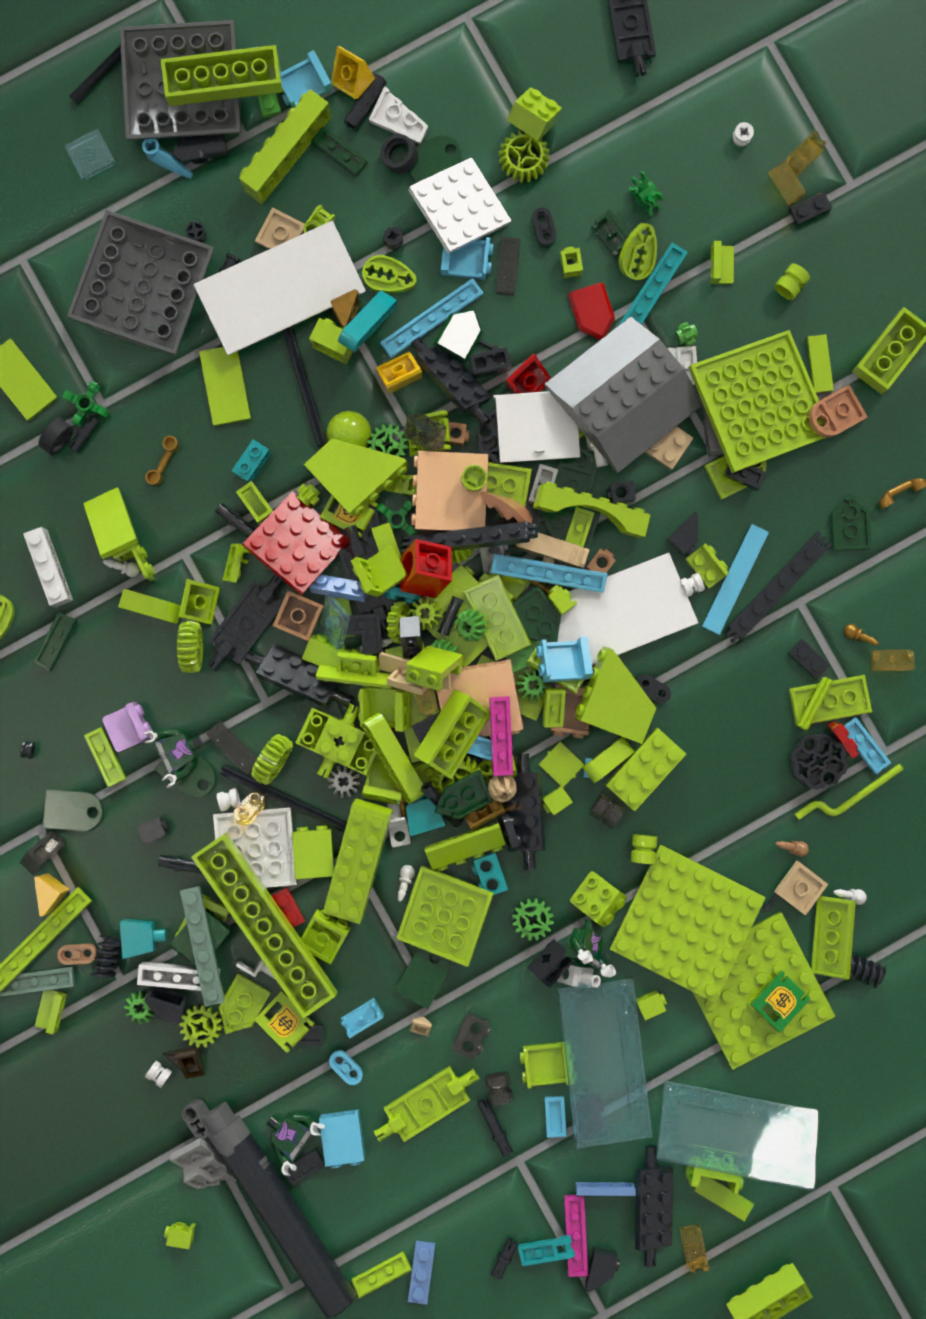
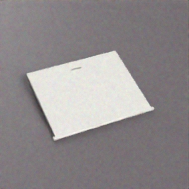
[493,391,580,463]

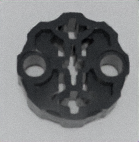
[476,410,519,465]
[788,733,848,790]

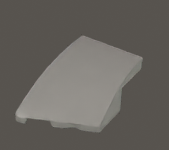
[170,1138,236,1190]

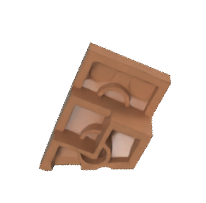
[480,491,533,524]

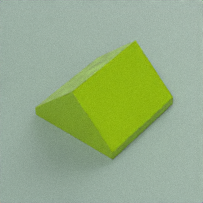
[179,579,220,625]

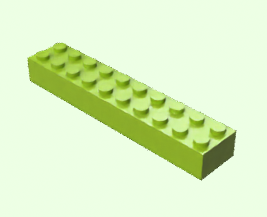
[191,832,338,1019]

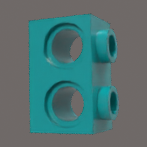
[232,439,272,483]
[471,852,508,895]

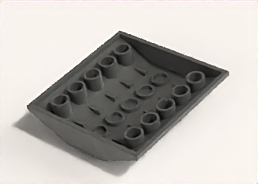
[120,20,241,140]
[67,210,215,355]
[544,317,703,474]

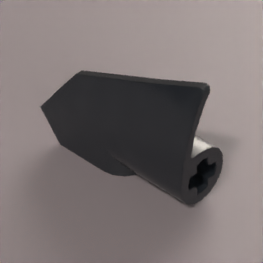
[173,134,228,164]

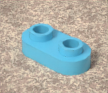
[329,1050,363,1085]

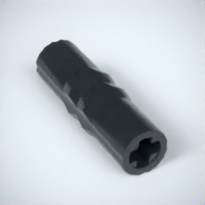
[344,73,387,131]

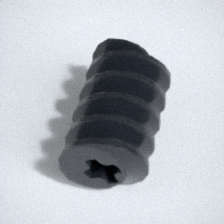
[91,935,122,978]
[850,953,886,988]

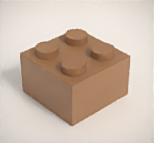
[273,591,325,641]

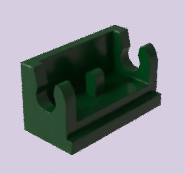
[591,209,629,257]

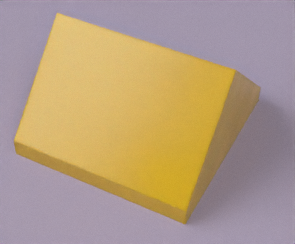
[331,46,375,99]
[376,351,422,394]
[34,873,70,916]

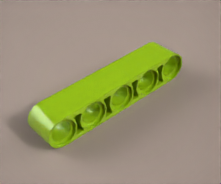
[361,713,424,804]

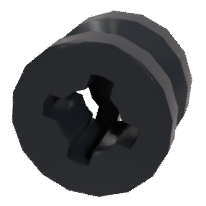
[186,221,207,243]
[384,227,403,250]

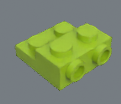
[301,909,351,965]

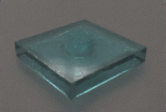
[65,129,116,181]
[319,595,350,649]

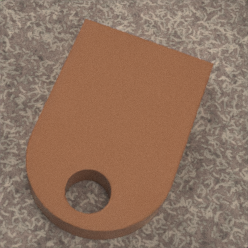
[808,385,868,438]

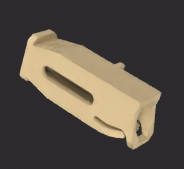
[513,533,590,569]

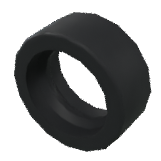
[380,134,418,174]
[38,418,73,456]

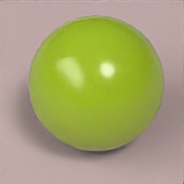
[326,411,372,448]

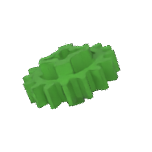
[367,424,409,457]
[512,898,554,941]

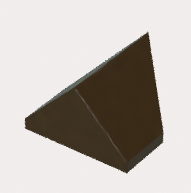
[162,1046,205,1079]

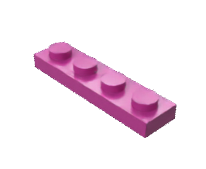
[489,696,513,776]
[564,1195,588,1277]

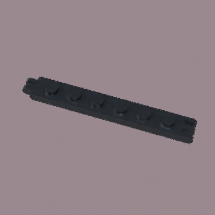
[400,522,538,556]
[725,531,832,643]

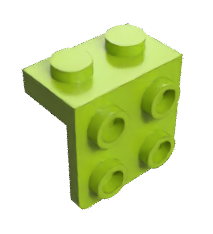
[112,544,156,581]
[351,545,407,597]
[570,871,627,928]

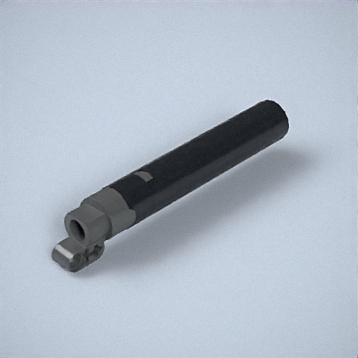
[182,1099,356,1318]

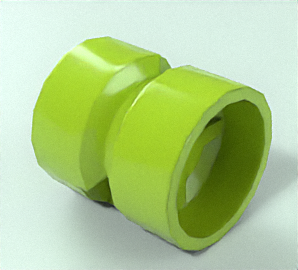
[774,263,810,300]
[461,465,487,492]
[631,834,658,864]

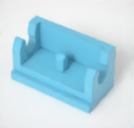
[341,998,384,1038]

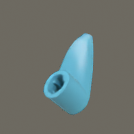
[142,139,193,179]

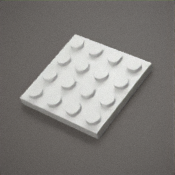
[408,158,511,254]
[213,807,297,888]

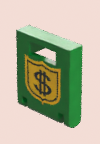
[750,970,810,1033]

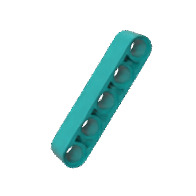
[338,290,398,352]

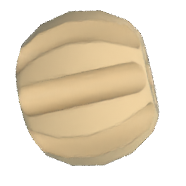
[488,775,516,802]

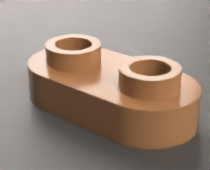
[57,943,98,965]

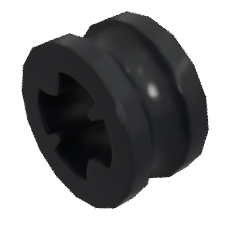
[20,741,35,759]

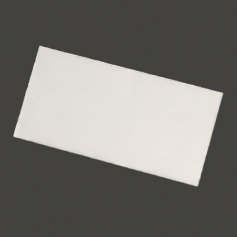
[193,220,366,356]
[546,553,698,665]

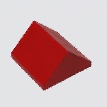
[505,354,551,394]

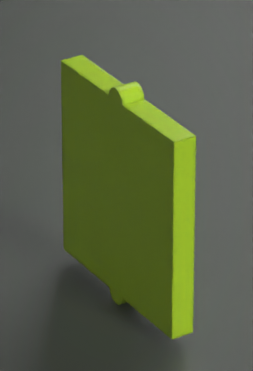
[538,742,584,787]

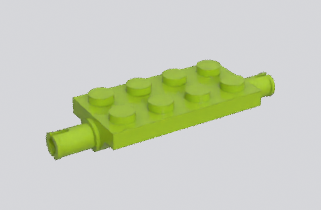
[374,1066,480,1142]

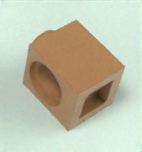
[446,422,470,447]
[585,549,616,573]

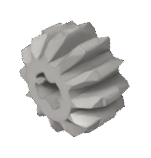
[328,766,360,798]

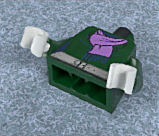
[142,728,204,788]
[565,919,616,978]
[267,1112,325,1176]

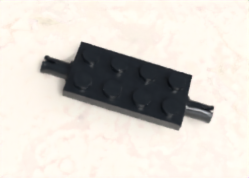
[608,0,656,77]
[411,337,492,427]
[338,525,396,638]
[206,574,284,672]
[245,644,354,708]
[504,753,546,870]
[635,1145,673,1267]

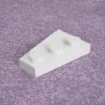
[369,86,428,145]

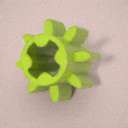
[297,483,320,506]

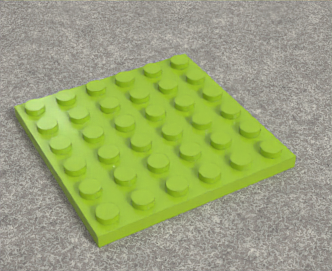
[688,330,826,473]
[609,845,766,1003]
[692,912,836,1070]

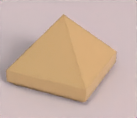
[410,1016,432,1036]

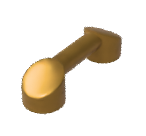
[145,436,180,486]
[878,479,926,509]

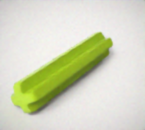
[798,677,833,730]

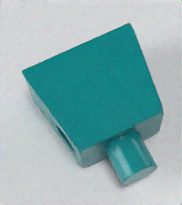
[406,795,446,836]
[120,919,167,959]

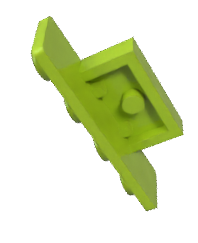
[316,652,393,689]

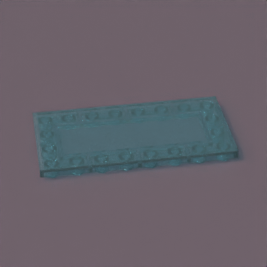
[557,978,652,1149]
[656,1080,817,1191]

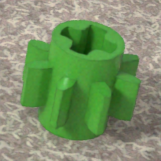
[675,322,698,347]

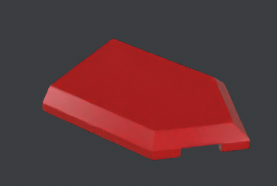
[567,283,615,341]

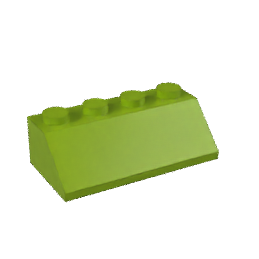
[414,689,490,779]
[424,821,506,871]
[726,1263,813,1319]

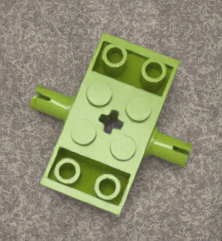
[295,703,377,779]

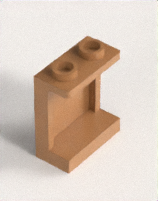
[549,684,589,739]

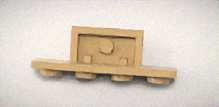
[379,652,451,695]

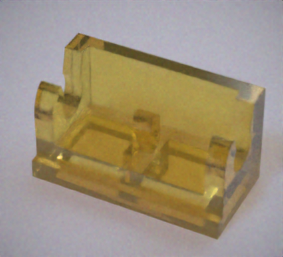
[784,130,826,176]
[768,160,806,206]
[871,649,915,671]
[680,1224,709,1273]

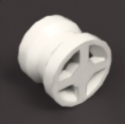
[732,122,754,147]

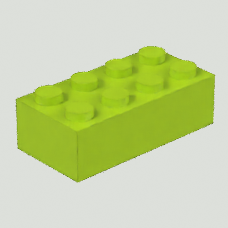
[852,307,926,395]
[604,728,686,811]

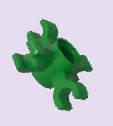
[629,171,665,216]
[62,381,110,427]
[376,500,418,535]

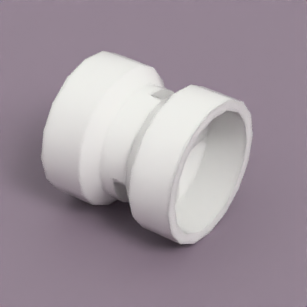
[680,573,705,597]
[217,788,241,811]
[145,1060,172,1088]

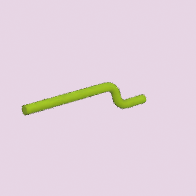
[794,764,904,820]

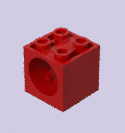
[400,539,452,598]

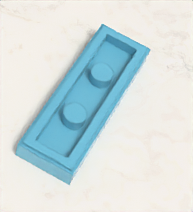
[844,717,891,774]

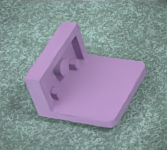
[102,702,152,752]

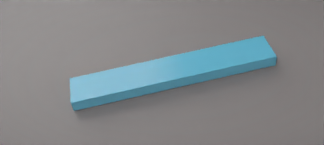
[380,278,484,359]
[701,524,769,635]
[490,553,608,593]

